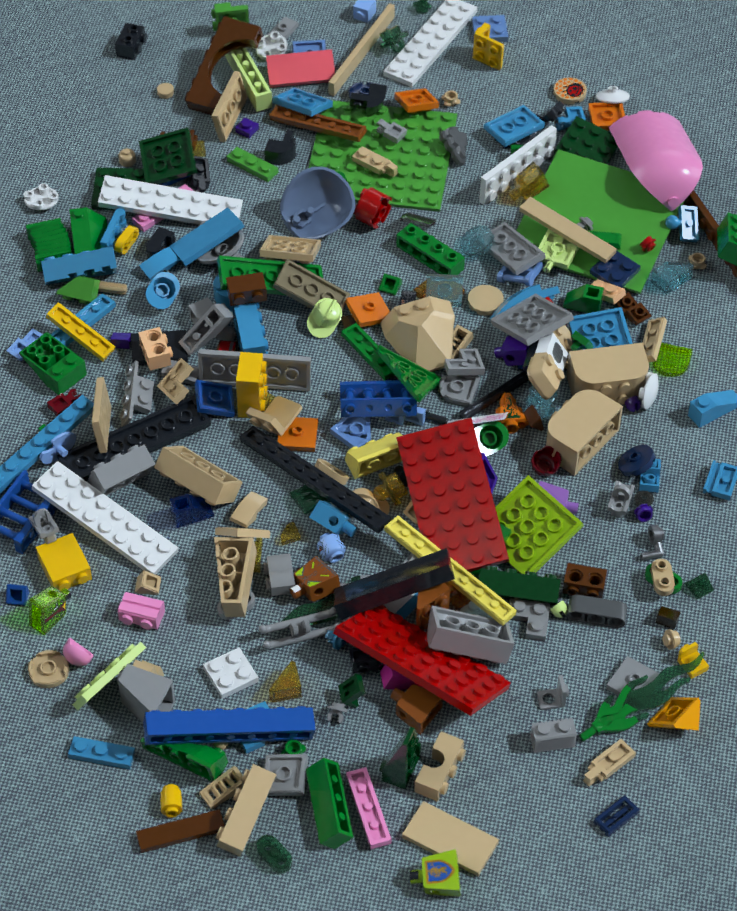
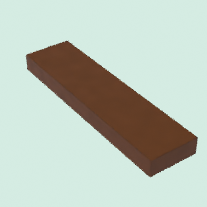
[136,809,225,853]

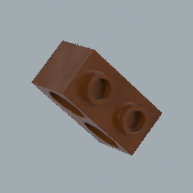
[562,563,607,598]

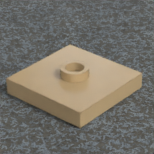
[215,527,270,538]

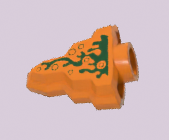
[495,393,529,434]

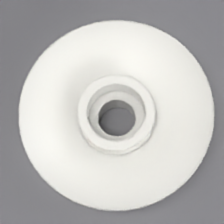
[596,86,630,104]

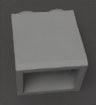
[117,664,175,723]

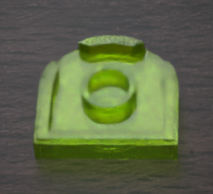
[652,342,693,377]

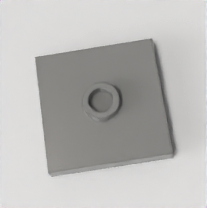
[606,656,663,708]
[264,754,309,796]

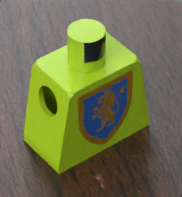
[410,849,461,897]

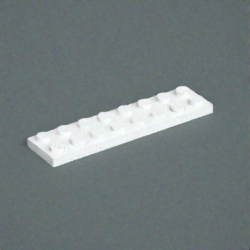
[383,0,477,87]
[98,175,243,225]
[32,461,179,575]

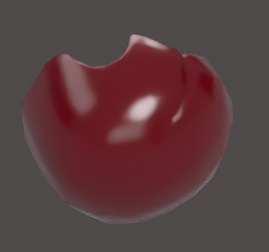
[531,445,562,476]

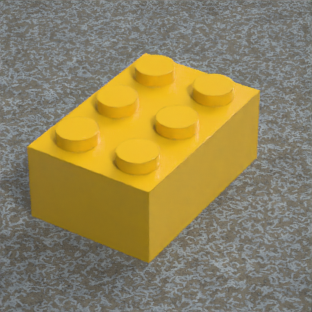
[236,352,268,418]

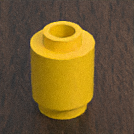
[160,784,182,818]

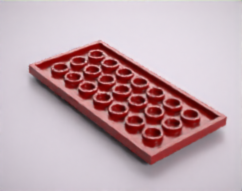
[396,418,510,572]
[333,605,511,716]

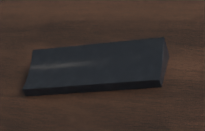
[334,548,455,620]

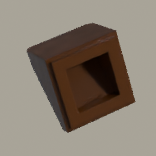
[523,405,544,431]

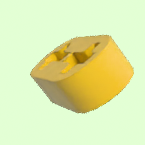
[114,225,139,255]

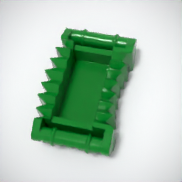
[25,218,72,272]

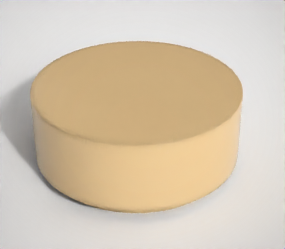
[157,83,174,99]

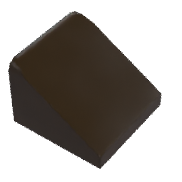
[656,606,681,629]

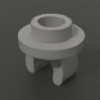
[577,216,593,231]
[327,702,348,723]

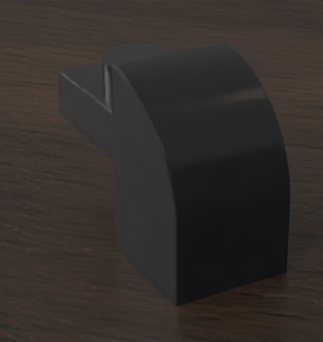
[349,83,387,115]
[264,130,296,165]

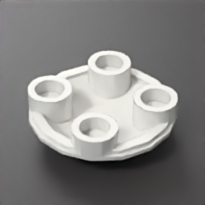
[255,31,288,60]
[24,183,59,210]
[639,372,659,409]

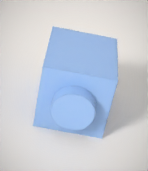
[353,0,376,23]

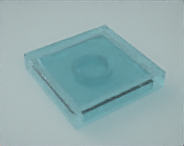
[426,274,463,307]

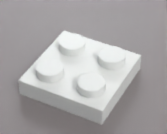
[203,647,259,699]

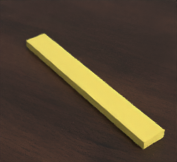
[384,515,517,626]

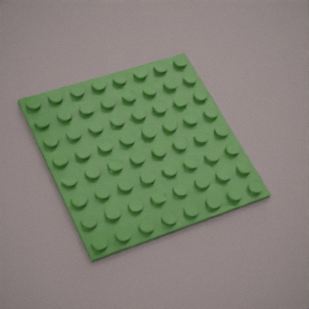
[309,100,457,212]
[516,149,685,294]

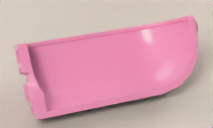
[609,110,703,211]

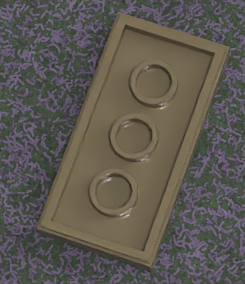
[273,259,350,311]

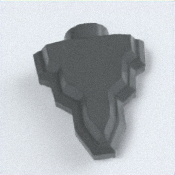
[439,126,468,166]

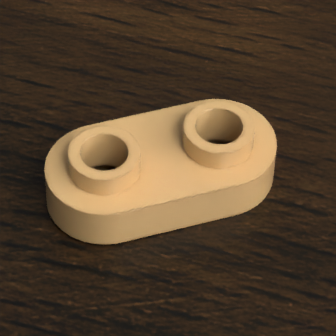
[314,458,349,485]
[651,559,675,596]

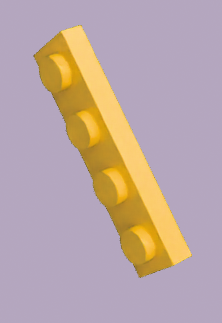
[46,302,115,362]

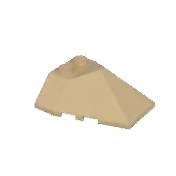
[380,296,455,372]

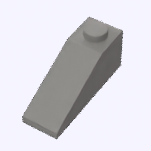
[179,304,235,356]

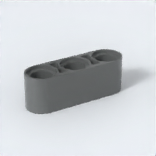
[567,595,628,628]

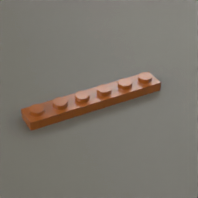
[269,105,367,142]

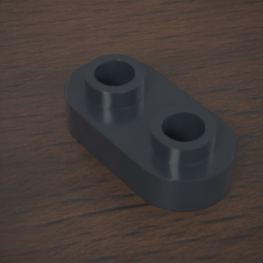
[543,101,564,123]

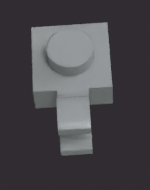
[376,119,407,144]

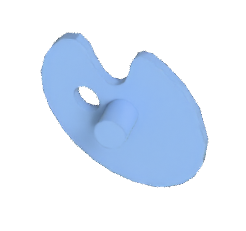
[40,432,76,464]

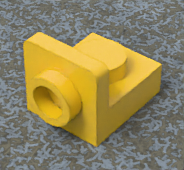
[677,642,709,679]

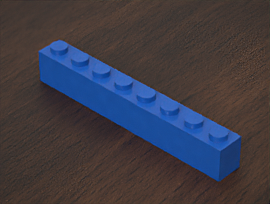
[143,706,316,745]

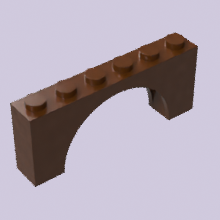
[185,16,263,115]

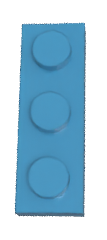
[68,736,136,770]

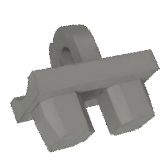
[607,481,635,518]
[29,508,60,544]

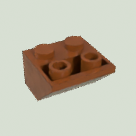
[416,583,450,630]

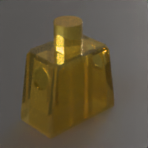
[508,161,549,201]

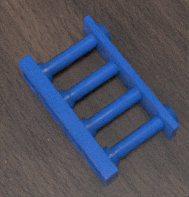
[340,380,417,417]
[0,470,58,554]

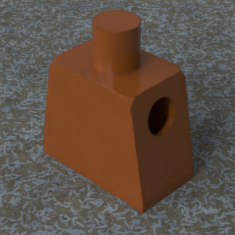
[390,684,443,735]

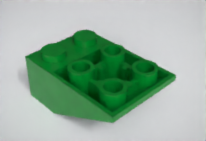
[19,332,87,395]

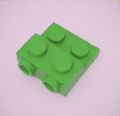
[211,2,249,32]

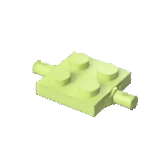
[538,229,579,273]

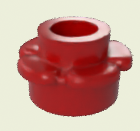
[640,236,656,252]

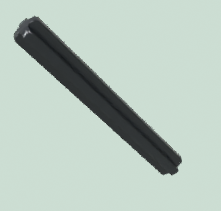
[459,370,529,419]

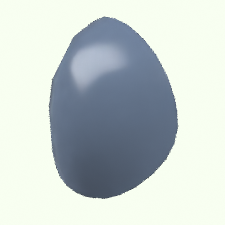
[280,167,355,239]

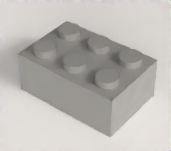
[88,445,156,496]

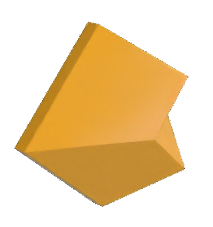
[647,697,701,731]

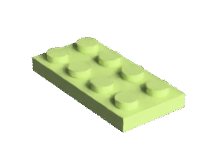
[72,642,146,710]

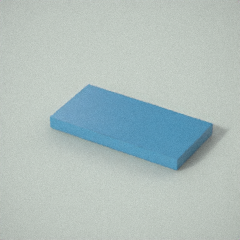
[169,207,245,266]

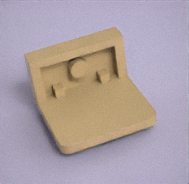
[246,396,302,436]

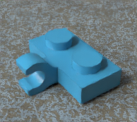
[555,106,586,131]

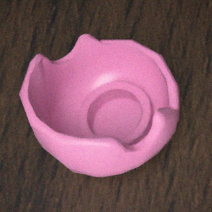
[63,638,93,666]

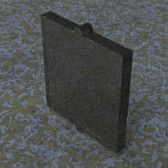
[400,212,436,227]

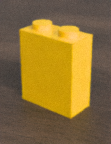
[36,533,92,593]

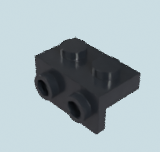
[348,648,385,674]

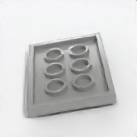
[490,294,574,346]

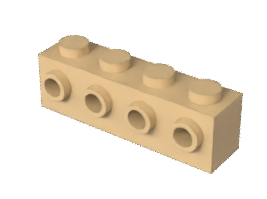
[216,764,277,857]

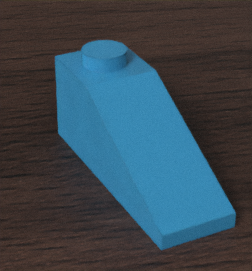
[688,390,737,428]

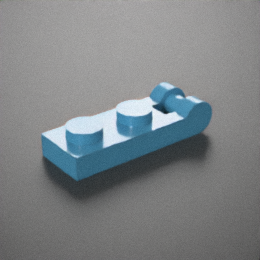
[100,208,127,249]

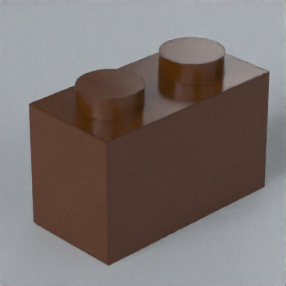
[226,272,267,306]

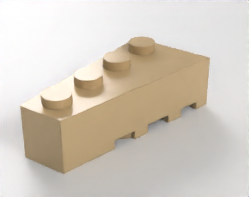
[214,537,257,617]

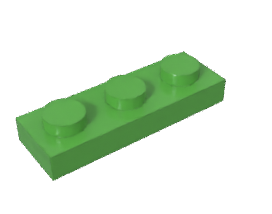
[227,147,278,182]

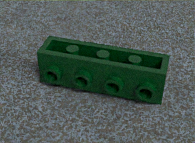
[479,566,561,605]

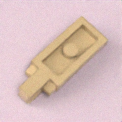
[352,146,398,177]
[583,739,636,786]

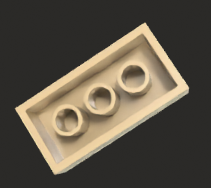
[154,446,243,506]

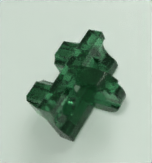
[379,25,409,53]

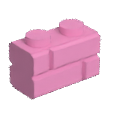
[118,592,165,630]

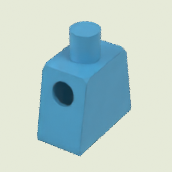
[309,500,358,537]

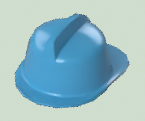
[145,272,180,310]

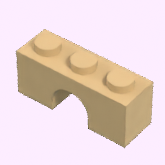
[414,731,466,802]

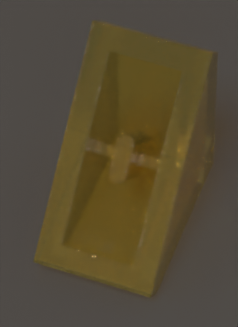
[269,660,302,703]

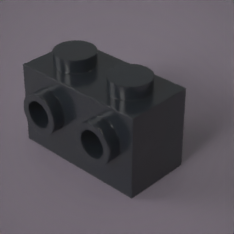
[115,23,147,60]

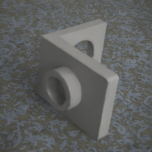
[537,675,569,710]

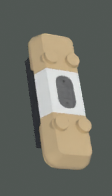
[523,325,573,400]

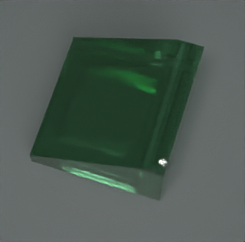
[684,573,714,599]

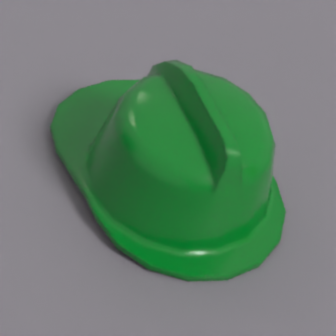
[474,421,509,456]

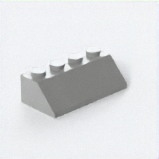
[427,606,515,664]

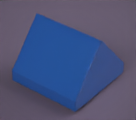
[6,584,30,606]

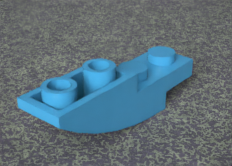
[490,284,560,319]

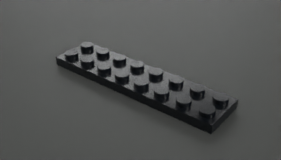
[57,396,211,481]

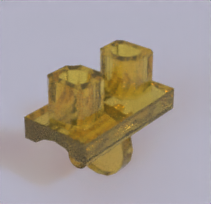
[373,472,408,506]

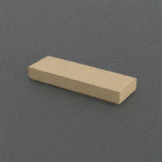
[642,317,667,363]

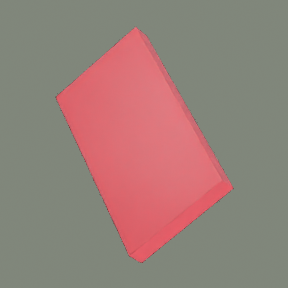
[266,49,335,88]

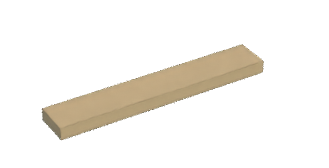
[519,197,617,263]

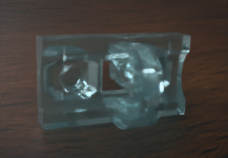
[524,386,557,420]

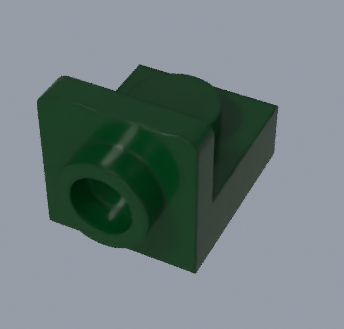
[338,674,366,708]

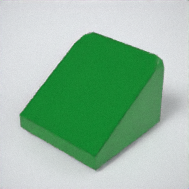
[378,273,403,296]

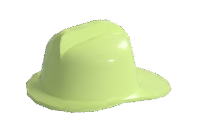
[307,298,342,338]

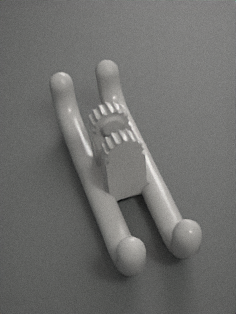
[258,607,339,649]

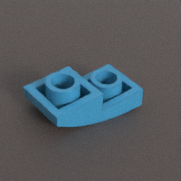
[139,247,180,280]
[639,458,661,493]

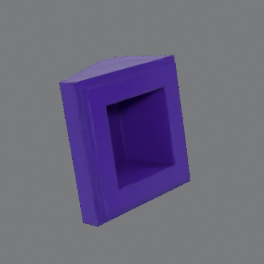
[110,332,132,349]

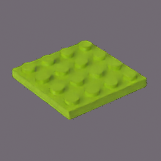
[495,475,584,574]

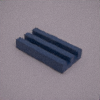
[593,795,640,837]

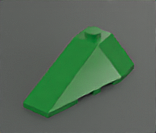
[69,207,107,254]
[140,737,228,782]

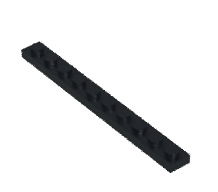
[240,426,392,533]

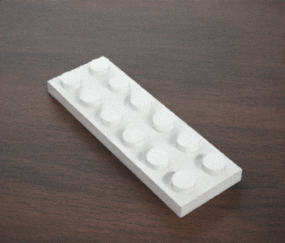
[479,125,557,205]

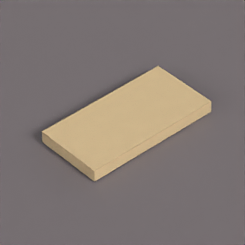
[211,71,248,142]
[91,377,112,453]
[402,801,499,876]

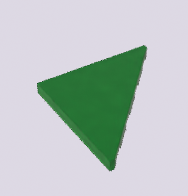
[376,345,441,403]

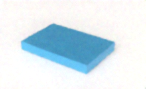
[272,87,333,117]
[484,105,545,147]

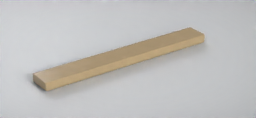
[328,3,395,96]

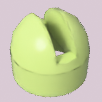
[550,600,568,618]

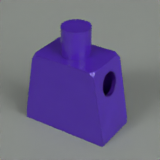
[494,335,530,366]

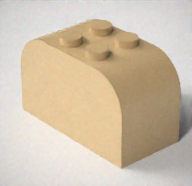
[567,343,649,405]
[546,389,623,476]

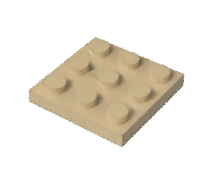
[260,235,321,264]

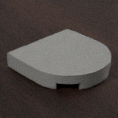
[439,375,481,407]

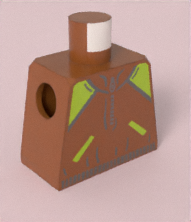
[289,556,340,602]

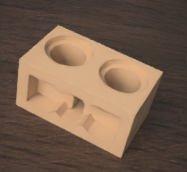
[138,327,173,371]

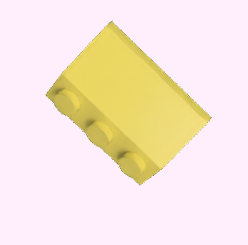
[345,432,403,479]

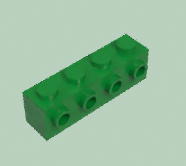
[396,223,465,281]
[306,757,353,849]

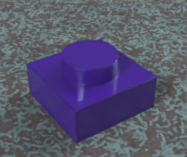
[235,118,259,139]

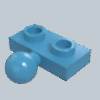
[665,205,699,243]

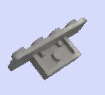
[120,360,154,427]

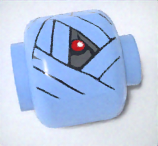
[317,532,346,563]

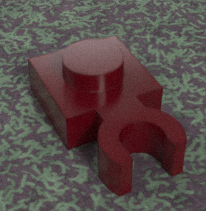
[47,388,81,416]

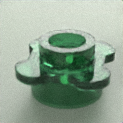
[413,0,432,14]

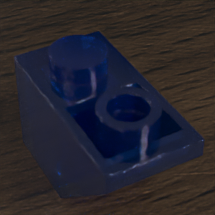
[169,494,214,528]

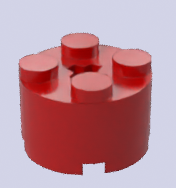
[353,188,392,229]

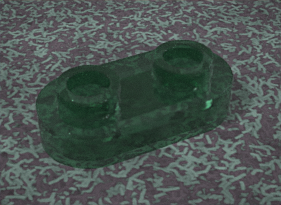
[257,835,292,873]

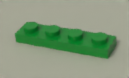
[341,323,395,381]

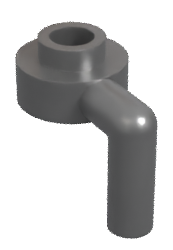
[640,524,665,561]

